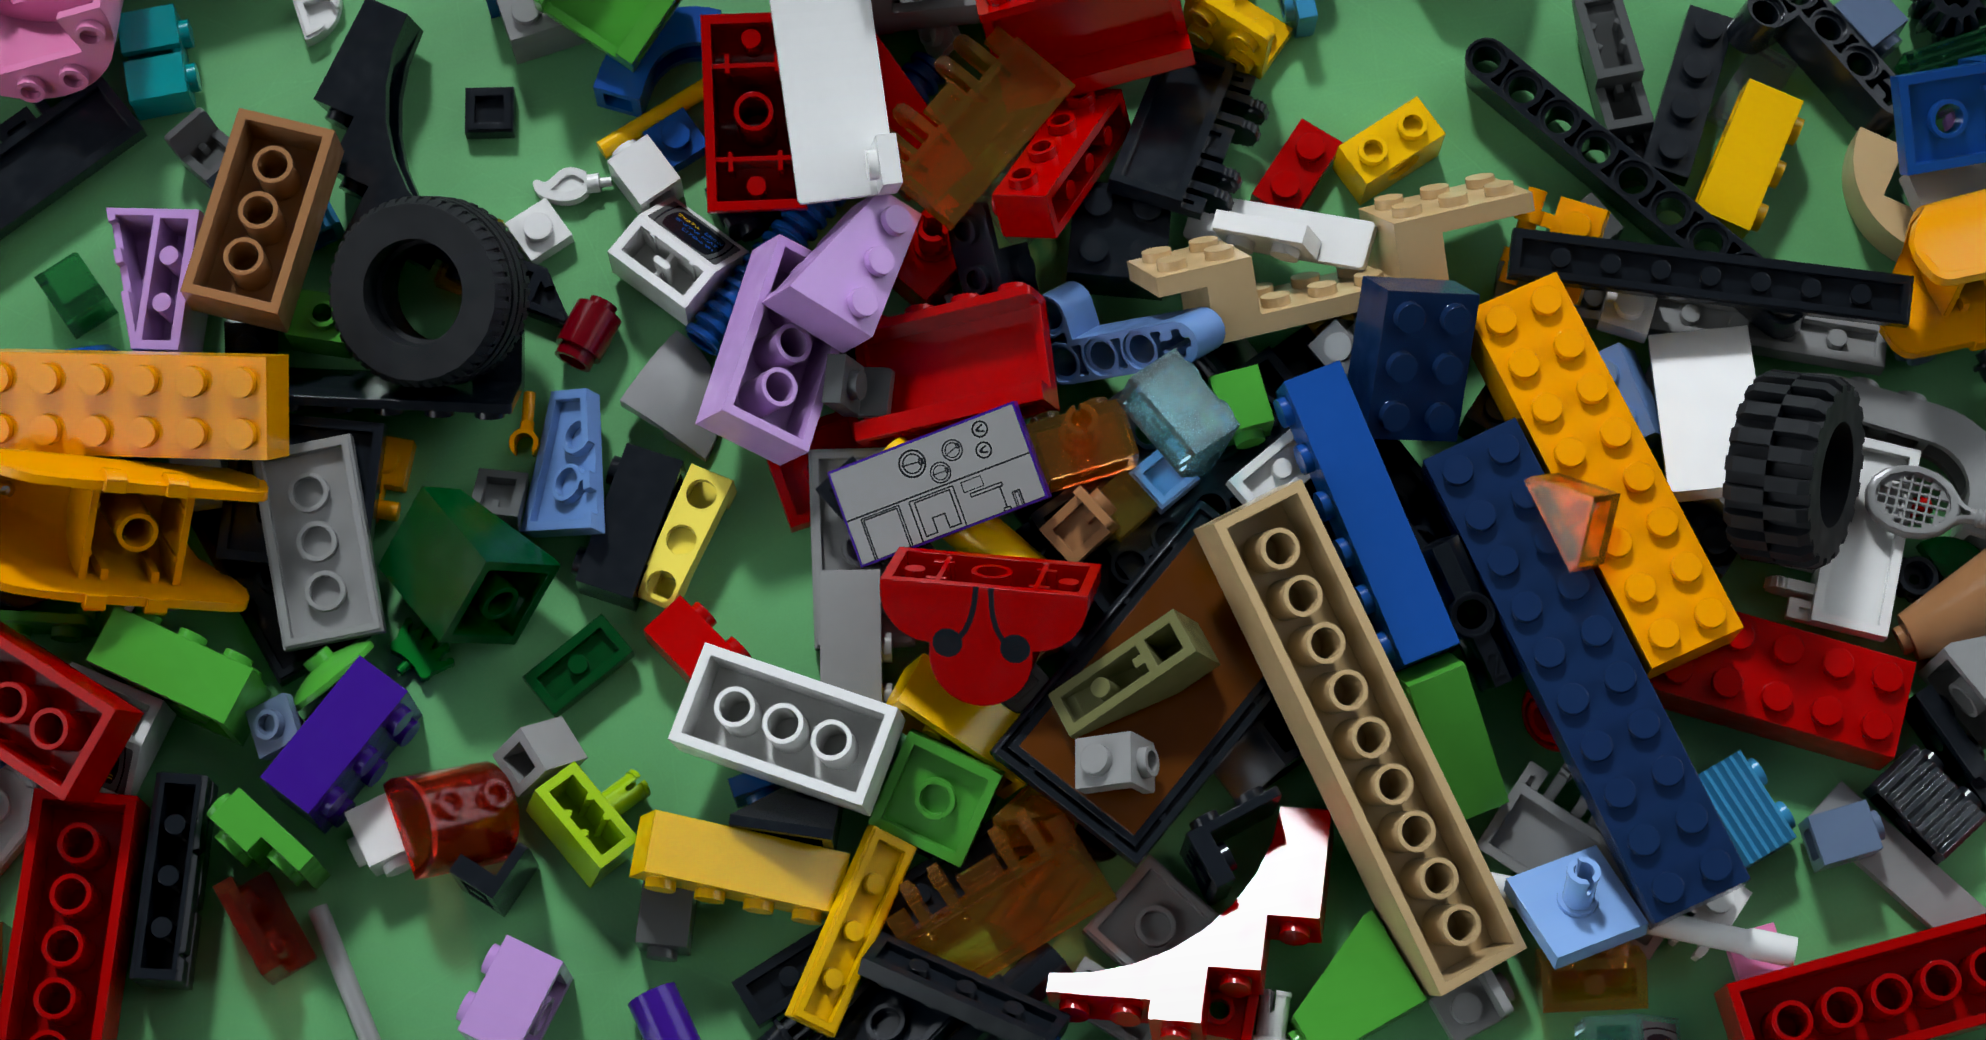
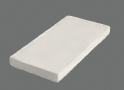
[1648,325,1756,502]

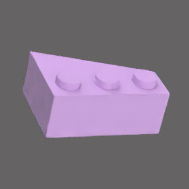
[762,194,922,353]
[106,208,208,352]

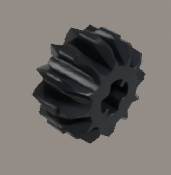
[1908,0,1986,48]

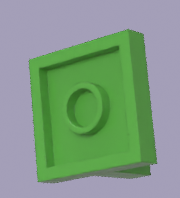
[868,728,1005,868]

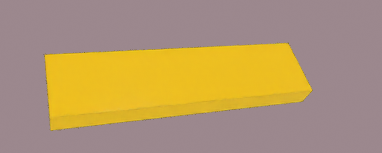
[784,825,917,1038]

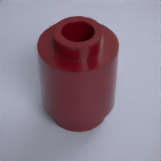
[555,295,622,372]

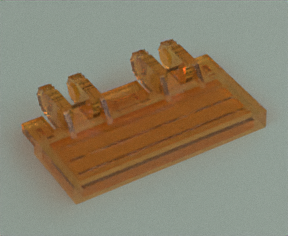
[889,26,1076,231]
[886,808,1117,978]

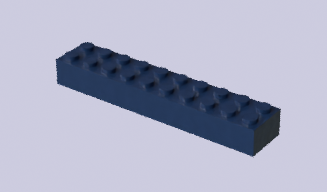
[1421,417,1751,930]

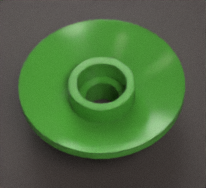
[294,640,374,711]

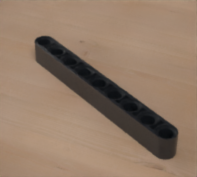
[1465,37,1805,340]

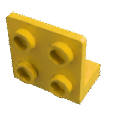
[1183,0,1293,80]

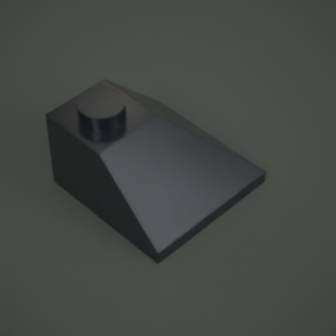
[729,787,843,850]

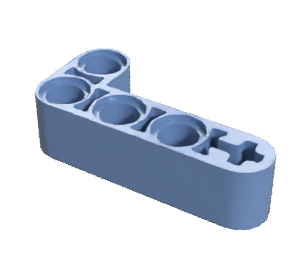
[1042,281,1226,385]

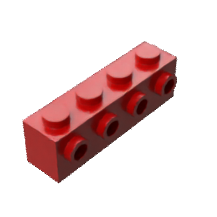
[992,89,1131,238]

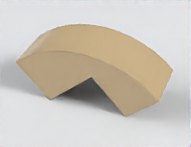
[1842,127,1913,262]

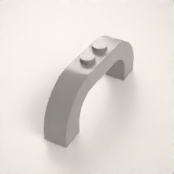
[1810,373,1986,551]

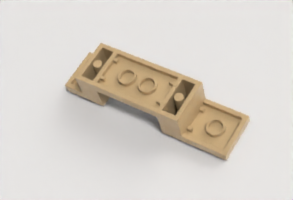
[1127,173,1535,344]

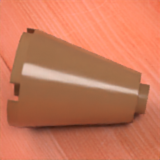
[1892,548,1986,660]

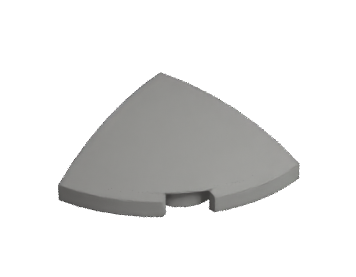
[620,330,718,462]

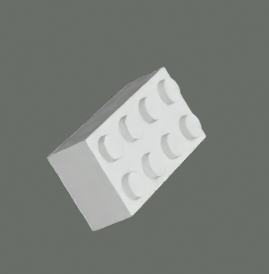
[668,642,906,817]

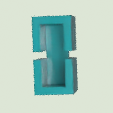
[118,3,202,121]

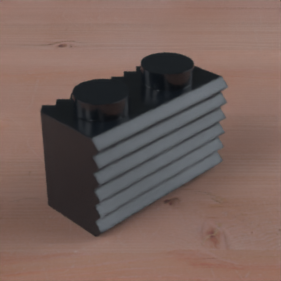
[1862,744,1986,865]

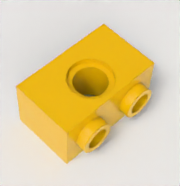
[1332,96,1446,205]

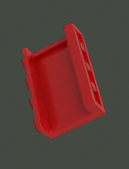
[975,0,1196,114]
[853,282,1060,448]

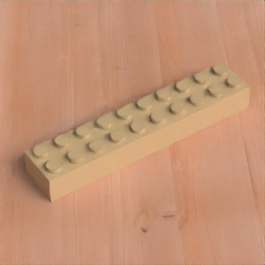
[1193,479,1527,996]

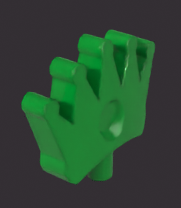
[390,618,455,682]

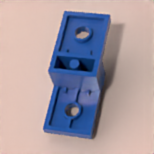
[1890,54,1986,176]

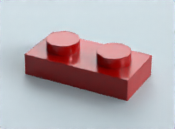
[1250,119,1343,210]

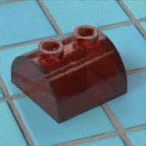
[383,761,520,880]

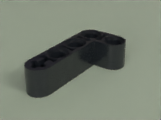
[1726,0,1896,138]

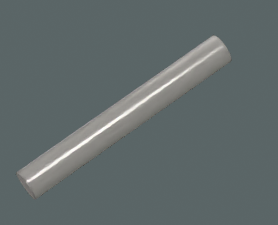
[308,904,381,1040]

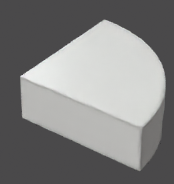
[293,0,343,47]

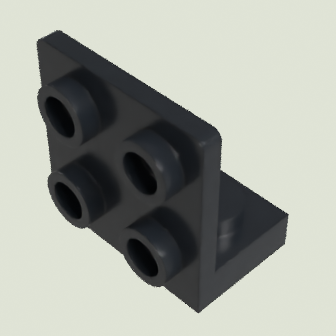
[1179,786,1282,906]

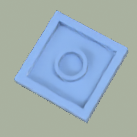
[1504,845,1649,970]

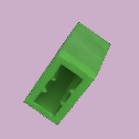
[1287,909,1427,1040]

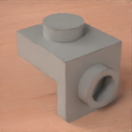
[1075,731,1160,794]

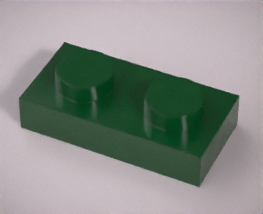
[522,614,635,718]

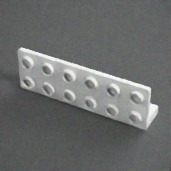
[769,0,903,205]

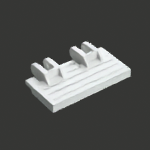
[1763,437,1922,642]

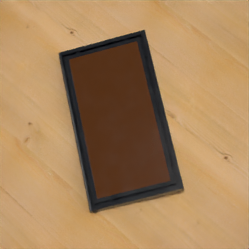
[989,500,1274,868]

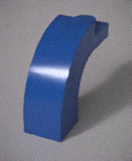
[593,6,722,117]

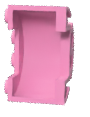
[0,0,124,103]

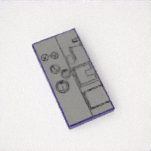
[827,401,1052,568]

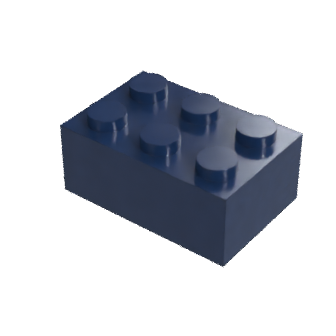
[1347,276,1480,442]

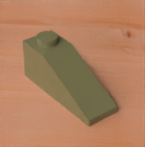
[1048,609,1221,739]

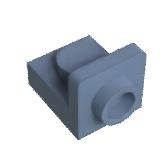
[245,693,305,760]

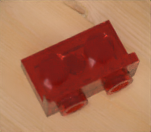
[212,872,317,985]

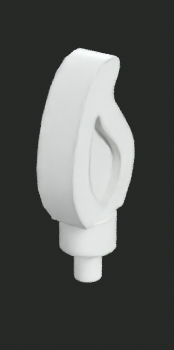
[533,167,612,206]

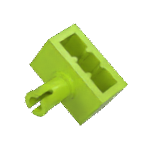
[525,761,651,888]

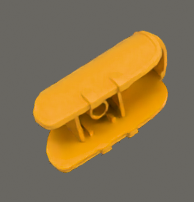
[1879,188,1986,359]
[0,448,269,615]

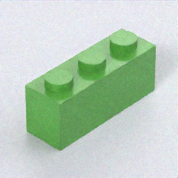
[1395,651,1509,820]

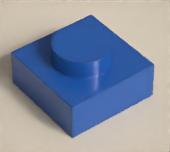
[643,107,705,172]
[728,773,783,808]

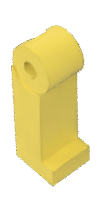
[638,463,737,609]

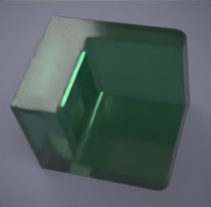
[34,252,118,339]

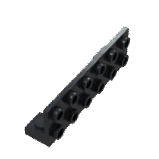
[224,319,525,420]

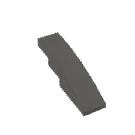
[1572,0,1654,189]

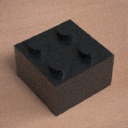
[1066,182,1171,301]

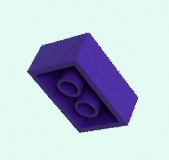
[260,655,422,834]

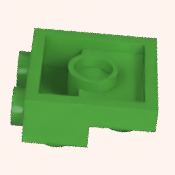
[207,787,331,890]

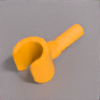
[509,391,540,457]

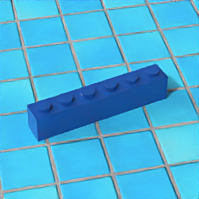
[1273,360,1460,672]

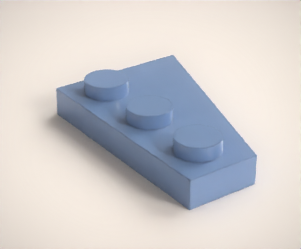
[521,388,605,538]

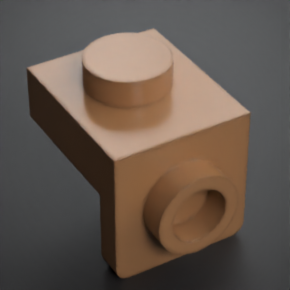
[1039,485,1120,562]

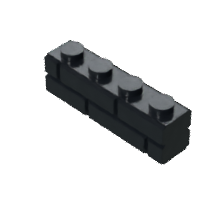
[129,772,219,990]

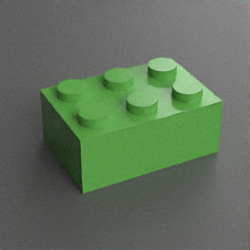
[86,606,271,746]

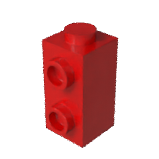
[643,595,752,684]

